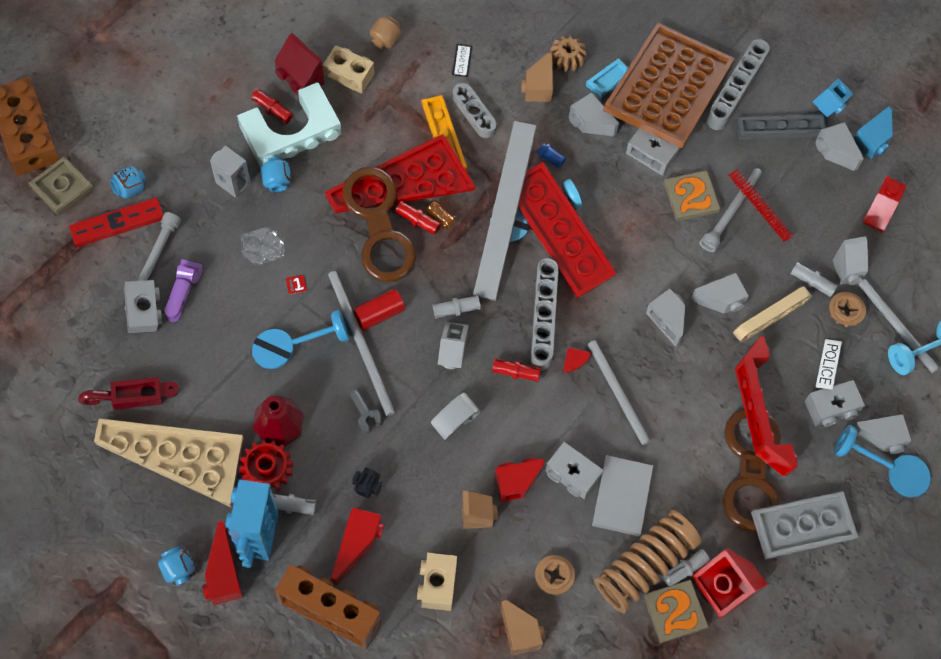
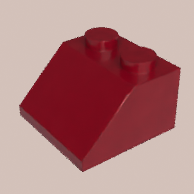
[274,33,325,95]

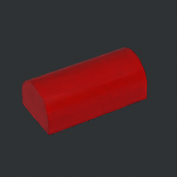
[353,289,405,330]

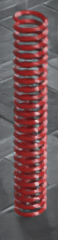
[728,169,794,242]

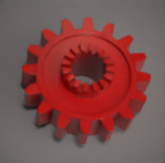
[239,440,294,491]

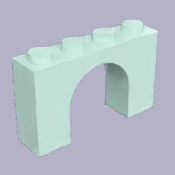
[237,82,342,168]

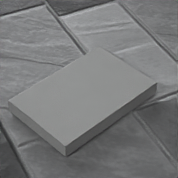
[592,455,653,536]

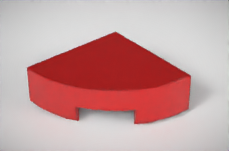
[563,348,591,372]

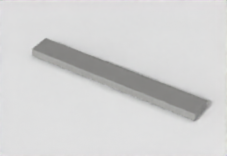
[473,121,537,301]

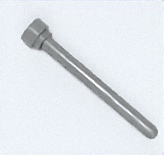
[700,168,762,252]
[125,212,182,311]

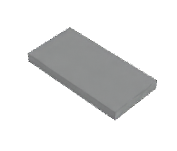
[751,491,858,560]

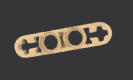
[733,286,812,343]

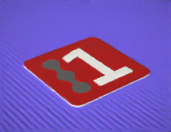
[286,275,307,294]

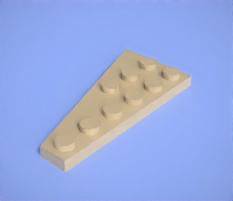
[94,419,244,507]

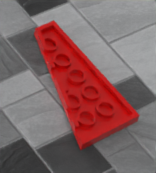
[324,134,476,214]

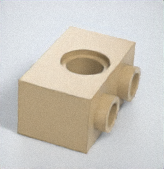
[417,553,457,611]

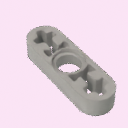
[453,83,496,138]

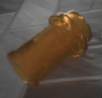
[426,201,456,229]

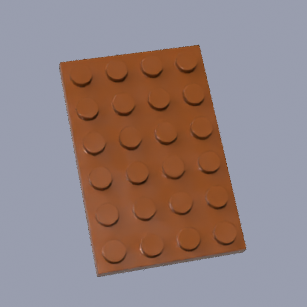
[603,23,735,149]

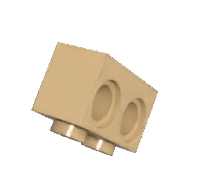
[323,45,375,94]

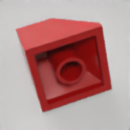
[692,548,768,618]

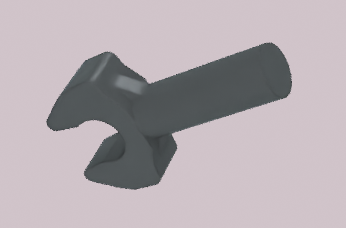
[349,390,381,433]

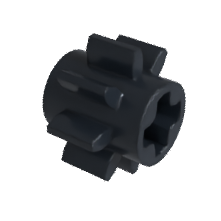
[351,468,383,498]

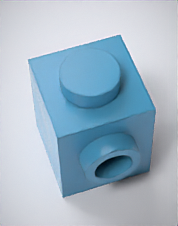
[812,78,853,117]

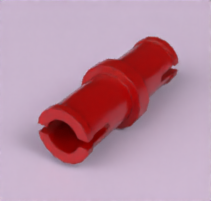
[250,88,294,125]
[396,201,441,235]
[492,358,541,382]

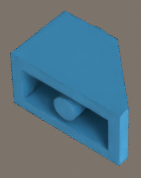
[854,106,892,159]

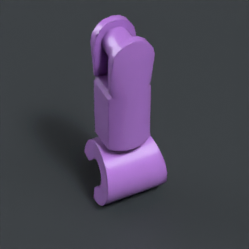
[164,259,202,322]

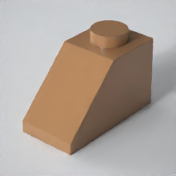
[521,53,553,102]
[462,491,498,529]
[500,600,546,656]

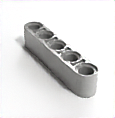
[707,39,769,130]
[530,258,558,371]

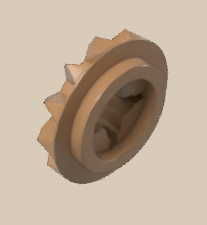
[828,292,866,328]
[535,555,575,596]

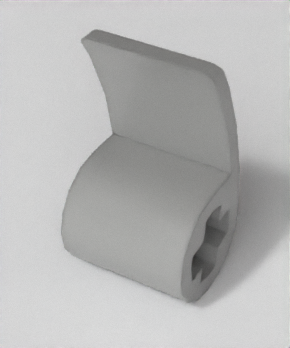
[431,393,481,440]

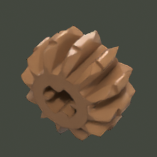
[550,35,587,73]

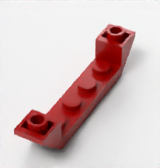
[734,337,798,476]

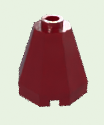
[253,395,304,447]

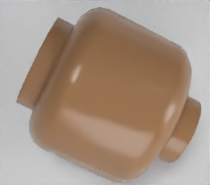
[369,16,401,49]

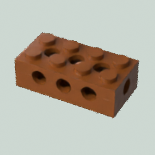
[0,77,60,176]
[275,564,381,650]

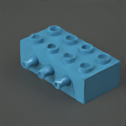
[226,480,279,568]

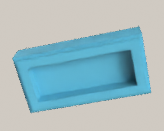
[586,58,628,100]

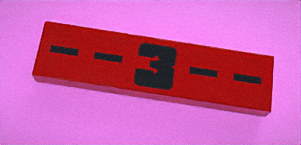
[69,197,163,248]

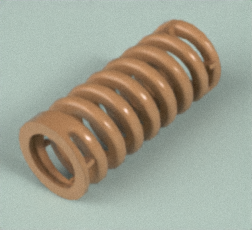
[594,510,701,613]

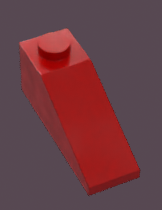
[331,508,385,585]
[202,521,243,606]

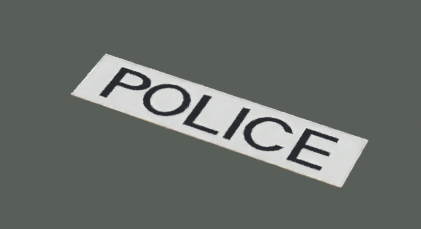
[816,339,842,390]

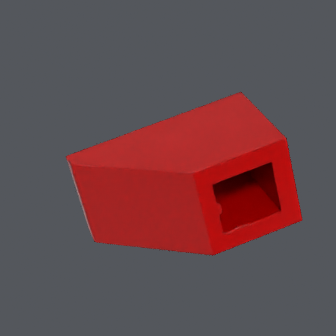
[495,458,544,502]

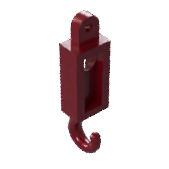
[78,377,179,410]

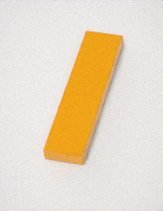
[422,95,468,172]

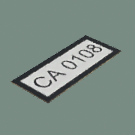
[452,44,472,77]

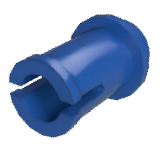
[537,143,567,169]

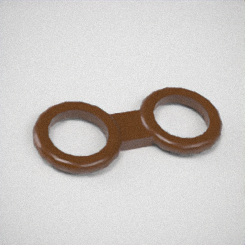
[342,167,416,282]
[723,408,781,531]

